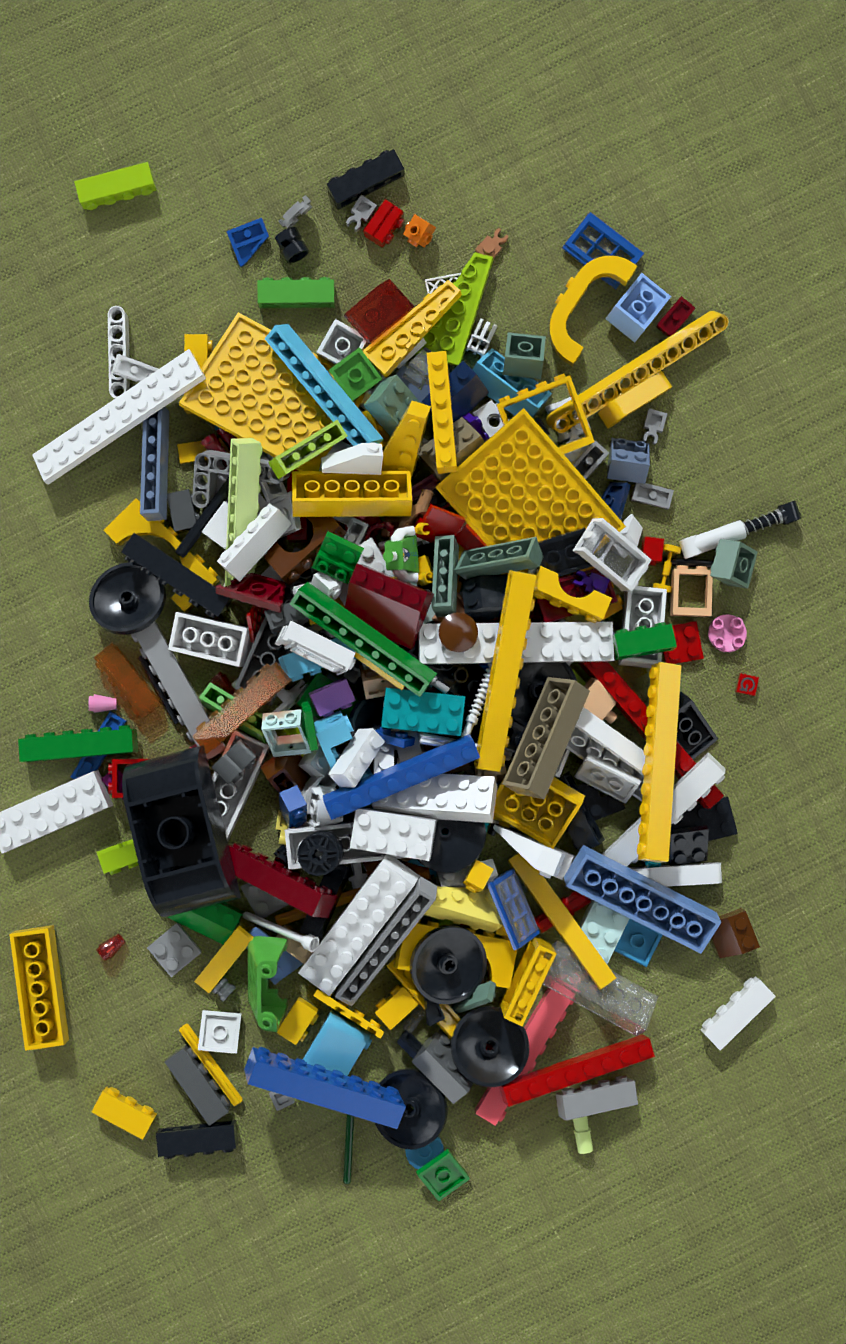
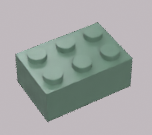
[363,374,432,437]

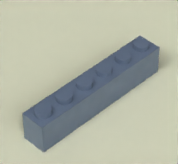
[140,407,169,521]

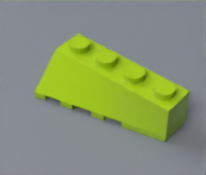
[96,839,139,875]

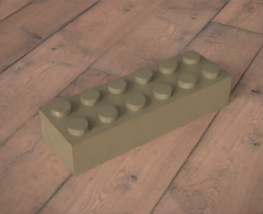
[502,677,590,799]

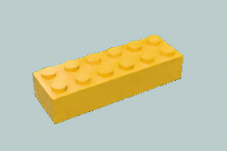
[292,471,412,517]
[9,925,69,1051]

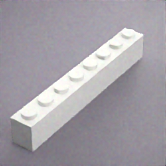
[602,753,725,867]

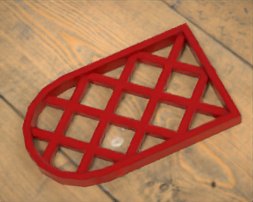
[246,605,268,642]

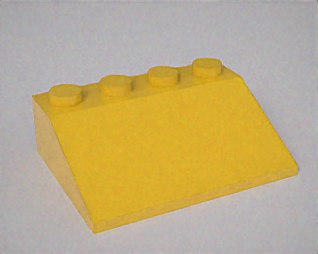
[494,775,585,849]

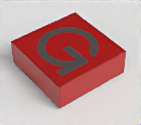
[735,673,759,696]

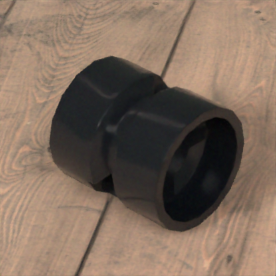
[275,227,309,264]

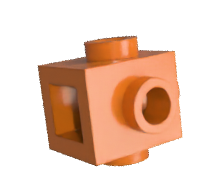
[403,214,436,248]

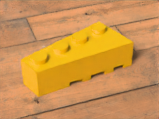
[381,401,431,478]

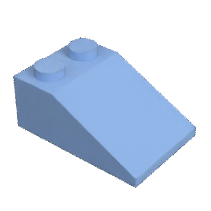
[605,273,671,342]

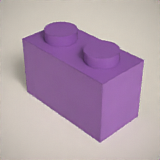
[308,678,356,718]

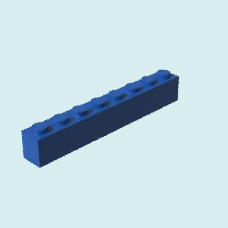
[323,734,480,820]

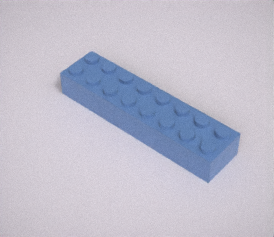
[564,845,721,954]

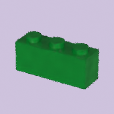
[612,622,677,660]

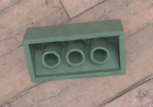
[455,537,543,580]

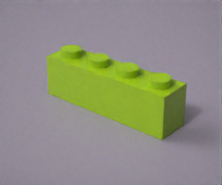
[74,162,157,210]
[268,419,348,479]

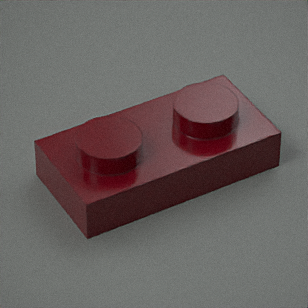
[656,296,696,337]

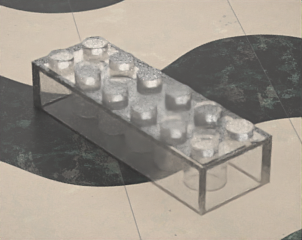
[543,940,658,1036]

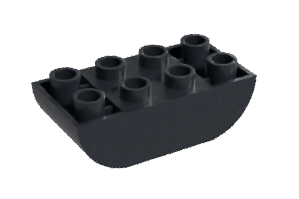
[122,745,241,917]

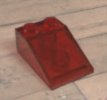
[344,279,415,344]

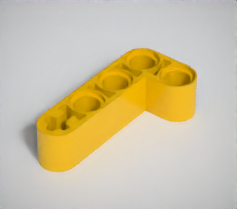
[598,371,672,429]

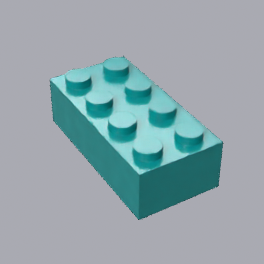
[381,688,465,737]

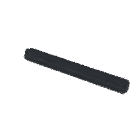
[175,477,229,558]

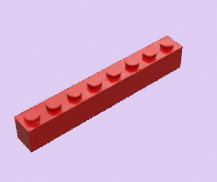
[499,1034,655,1107]

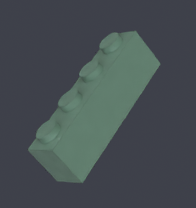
[431,535,459,617]

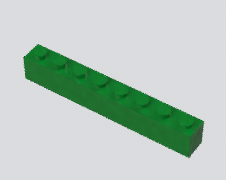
[290,582,437,697]

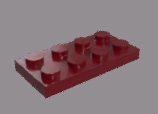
[535,568,618,622]

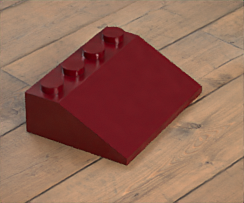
[345,564,434,649]

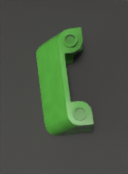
[247,936,288,1032]

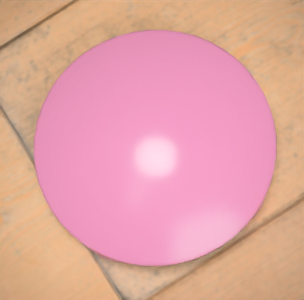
[708,614,747,652]

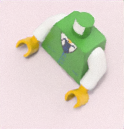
[383,523,433,584]

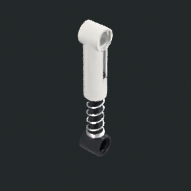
[678,501,802,559]

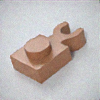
[475,228,508,259]

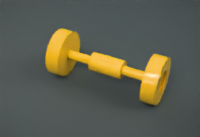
[653,544,682,593]

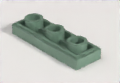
[452,981,496,1014]

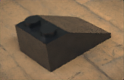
[461,574,508,623]
[676,692,718,759]

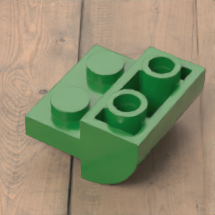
[312,531,364,584]

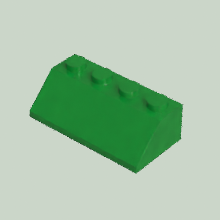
[167,902,245,945]

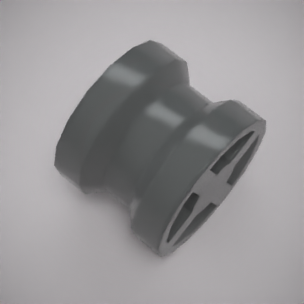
[211,977,236,1002]

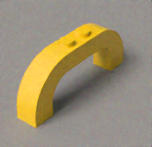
[549,256,637,367]

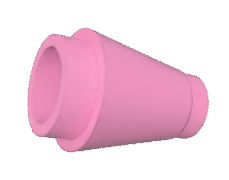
[89,694,117,713]

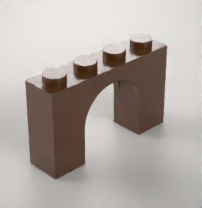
[263,517,347,585]

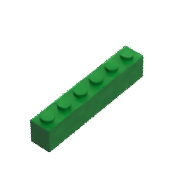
[18,725,138,762]

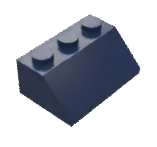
[421,361,489,423]

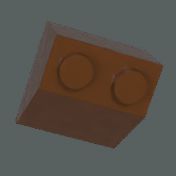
[712,908,760,958]

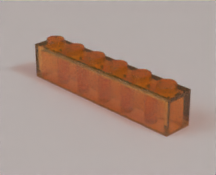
[192,662,292,754]

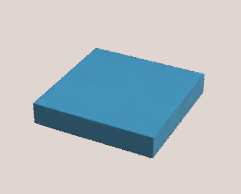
[614,919,662,967]

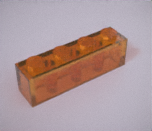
[94,643,163,718]

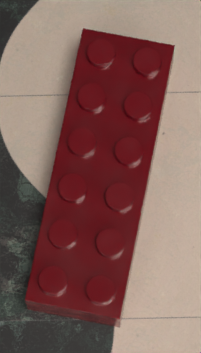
[228,843,338,918]

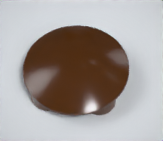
[439,613,478,652]

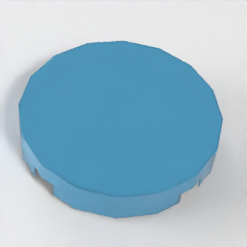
[405,1136,444,1169]

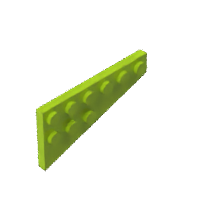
[414,252,494,366]

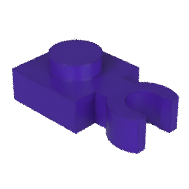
[572,571,610,594]

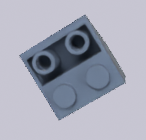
[607,438,650,484]

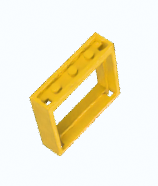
[496,373,595,454]
[500,936,557,1026]

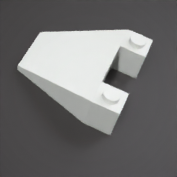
[493,825,576,880]

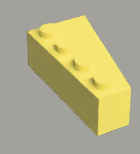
[424,886,503,933]

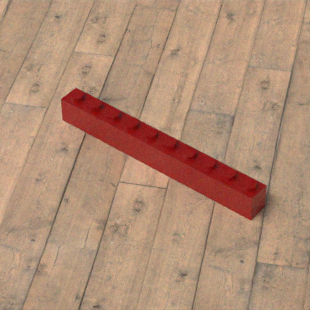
[578,662,724,809]

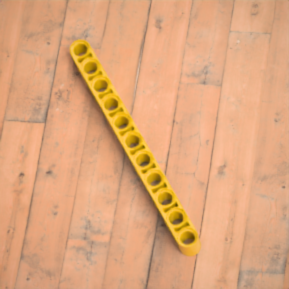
[546,311,729,433]

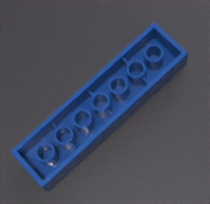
[244,1047,406,1129]

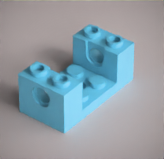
[314,711,373,788]

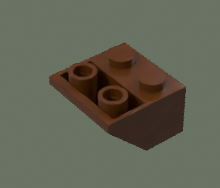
[260,746,309,793]

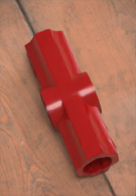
[534,891,591,933]

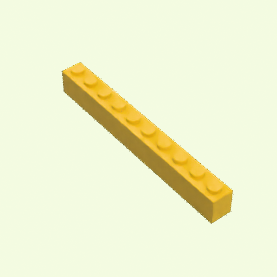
[474,570,538,772]
[637,662,681,862]

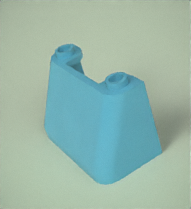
[303,1009,372,1076]

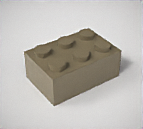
[419,417,485,482]

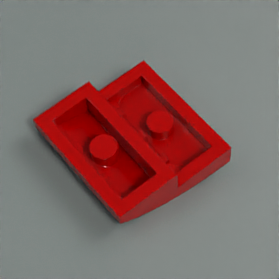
[414,504,466,544]

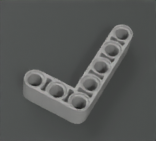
[192,450,291,508]

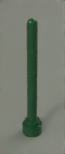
[343,1114,354,1185]

